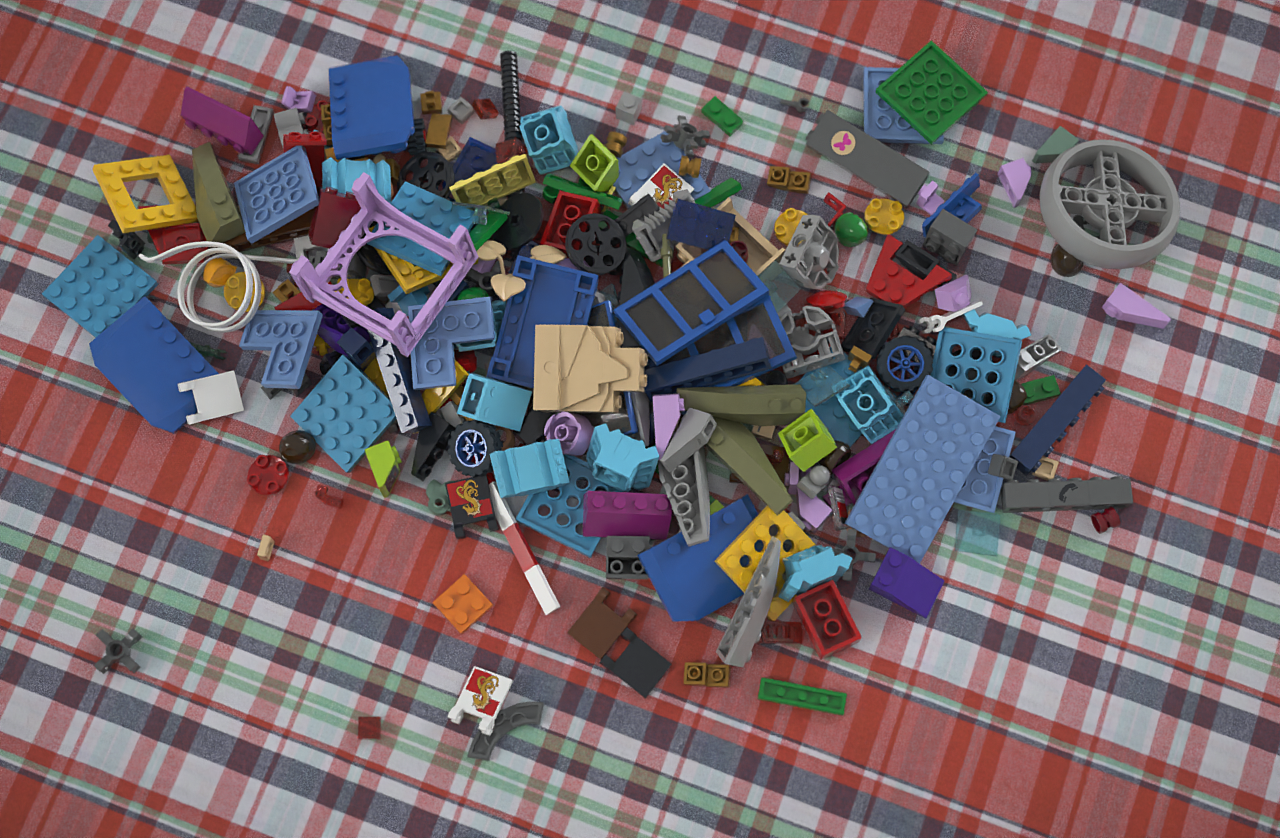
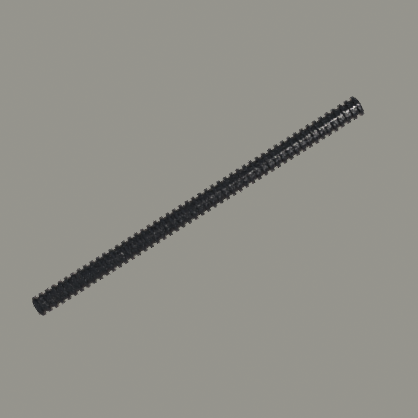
[500,50,529,274]

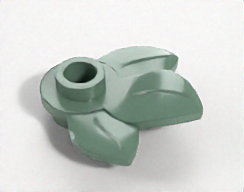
[426,479,452,516]

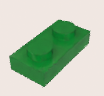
[701,96,744,137]
[1021,375,1061,406]

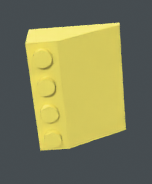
[449,154,536,211]

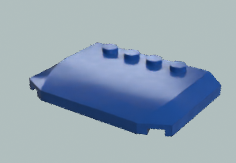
[328,55,415,160]
[89,296,219,434]
[637,494,763,622]

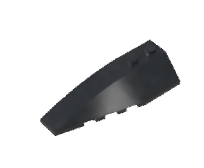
[616,247,667,360]

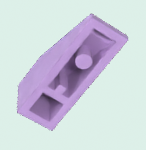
[1102,283,1171,329]
[653,393,684,460]

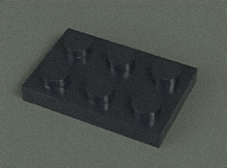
[841,298,905,359]

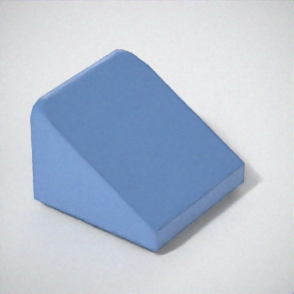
[843,296,873,317]

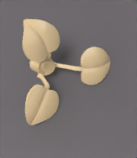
[476,240,567,302]

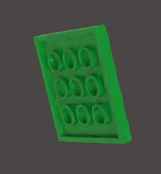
[875,40,988,145]

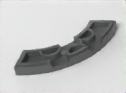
[467,702,544,761]

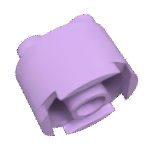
[544,412,594,456]

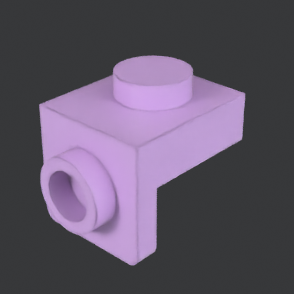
[281,86,316,113]
[916,180,944,216]
[784,462,811,495]

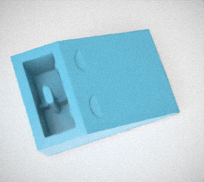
[457,372,532,432]

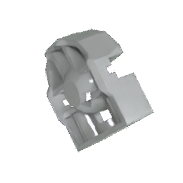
[779,215,839,289]
[774,306,846,379]

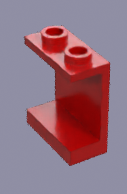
[283,131,327,187]

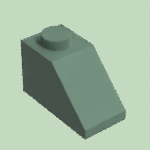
[1032,126,1079,164]

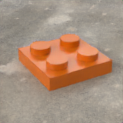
[432,574,493,635]

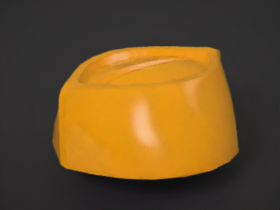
[203,258,237,288]

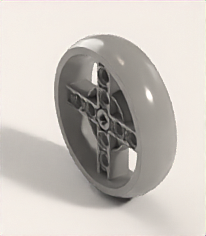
[1039,140,1180,269]

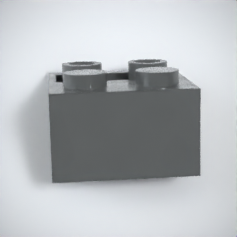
[923,209,978,266]
[606,536,649,579]

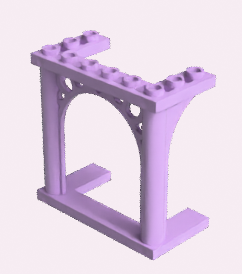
[289,172,479,357]

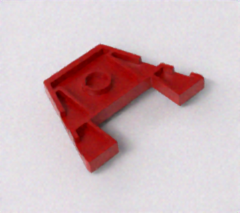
[139,205,209,265]
[866,234,952,309]

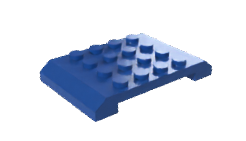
[486,255,599,389]

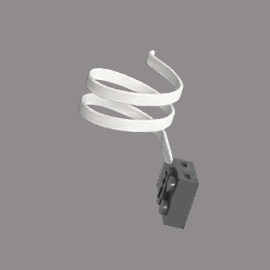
[139,241,367,333]

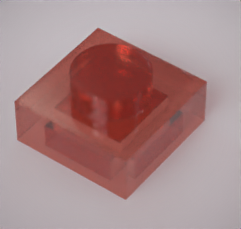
[471,98,499,120]
[358,717,382,740]

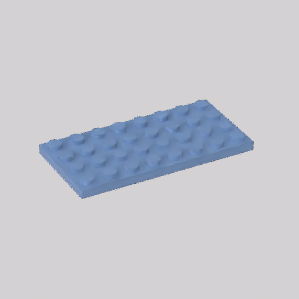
[845,375,1001,564]

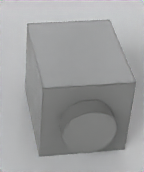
[616,91,642,125]

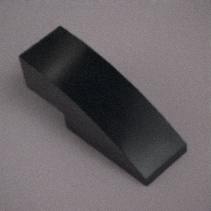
[895,240,957,288]

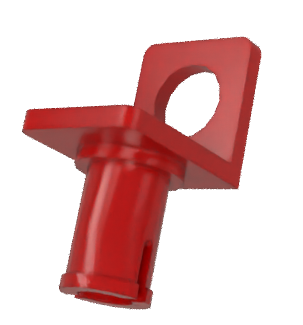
[823,192,846,228]

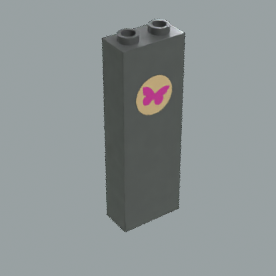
[805,110,930,208]

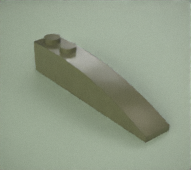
[192,142,245,248]
[677,384,806,426]
[704,417,793,516]

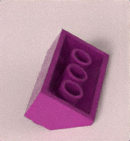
[181,86,264,155]
[832,429,896,507]
[583,491,672,540]

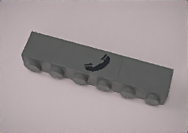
[1000,476,1133,513]

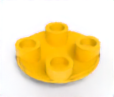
[864,198,904,235]
[774,208,808,246]
[224,272,265,312]
[335,278,374,306]

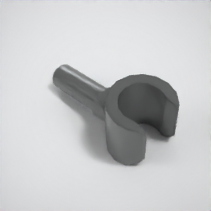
[780,98,809,113]

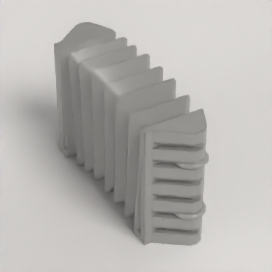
[632,189,704,262]

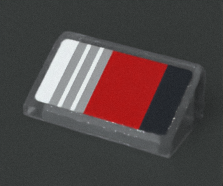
[827,485,851,531]

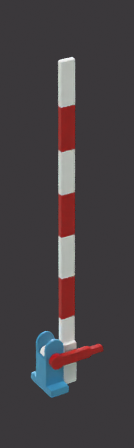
[385,285,560,615]

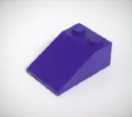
[313,304,371,355]
[869,547,944,619]

